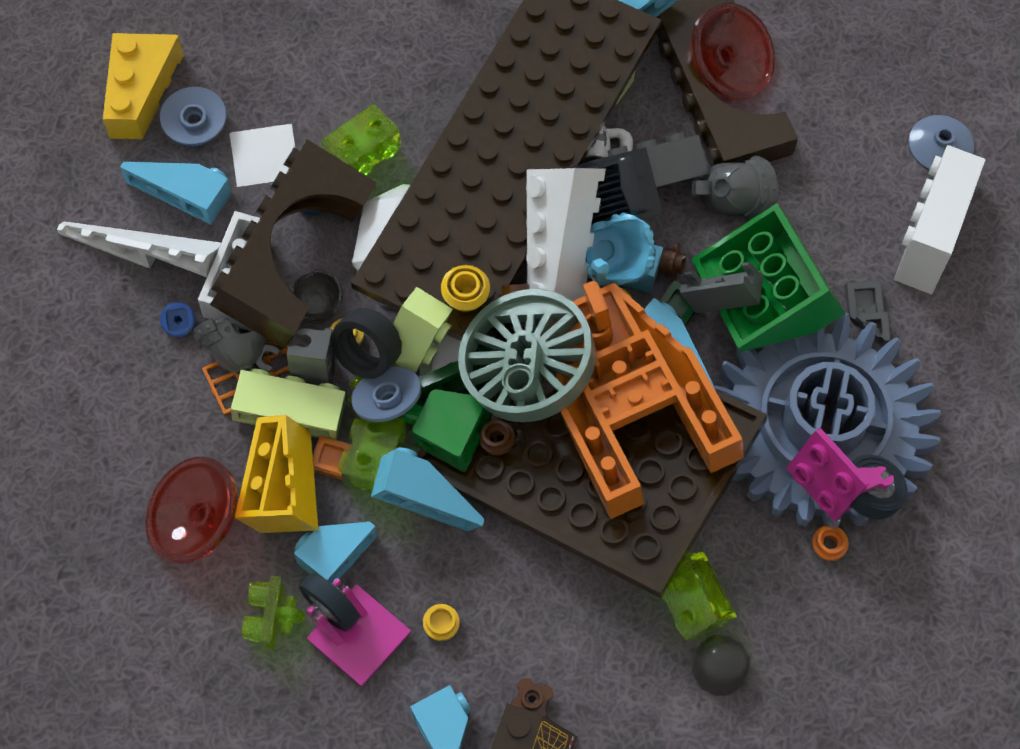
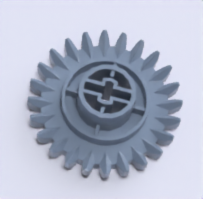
[714,313,941,529]

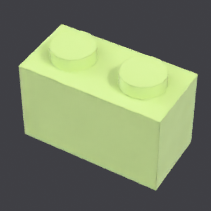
[393,287,453,373]

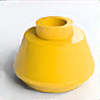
[441,265,490,312]

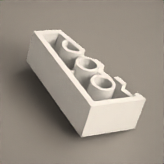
[894,145,985,294]
[526,168,606,301]

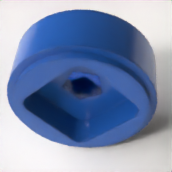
[160,302,196,337]

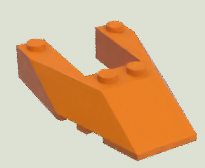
[552,283,744,519]

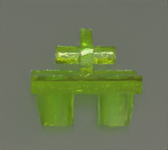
[241,576,305,651]

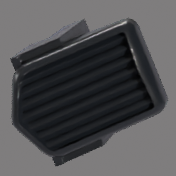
[574,147,663,224]

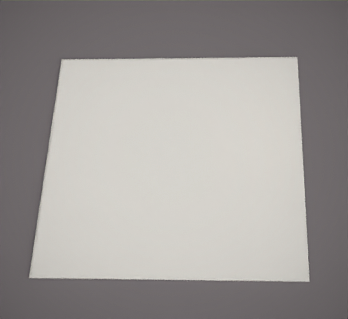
[230,124,295,187]

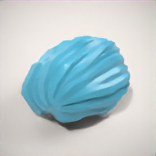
[585,213,656,286]

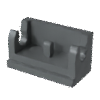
[680,262,764,313]
[286,328,337,386]

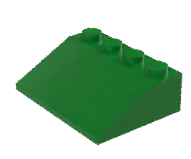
[691,203,846,352]

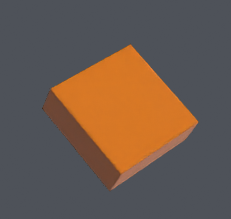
[583,280,611,331]
[313,436,354,480]

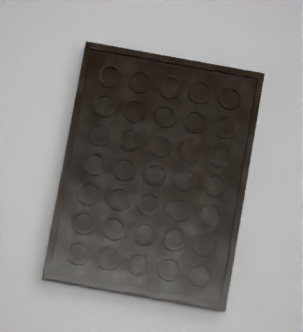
[417,322,767,598]

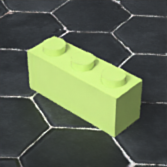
[231,369,346,440]

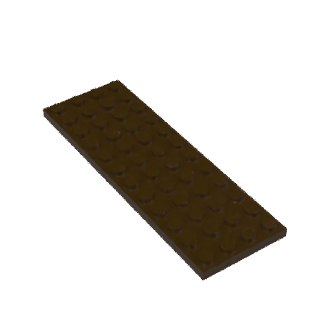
[351,0,661,341]

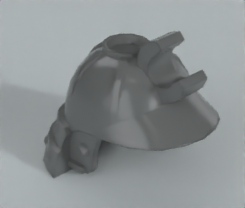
[691,155,779,220]
[192,318,281,374]

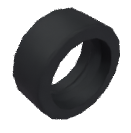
[331,308,402,379]

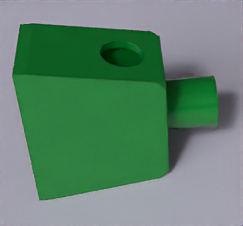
[401,389,492,472]

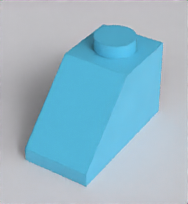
[294,522,377,583]
[410,685,471,749]

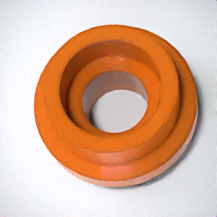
[812,526,849,561]

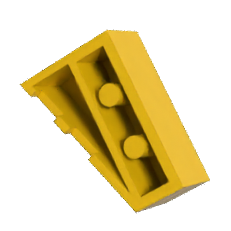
[103,33,184,139]
[235,415,318,533]

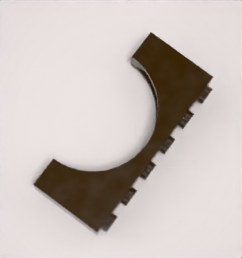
[657,0,798,167]
[210,139,377,348]

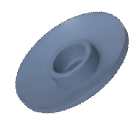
[160,87,227,146]
[908,115,974,170]
[351,366,421,422]

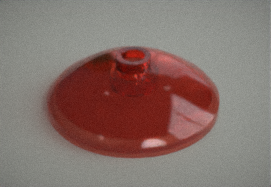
[691,3,775,100]
[145,457,238,563]

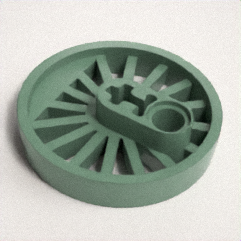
[458,289,596,422]

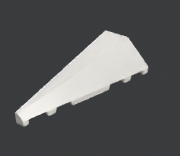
[57,221,221,277]

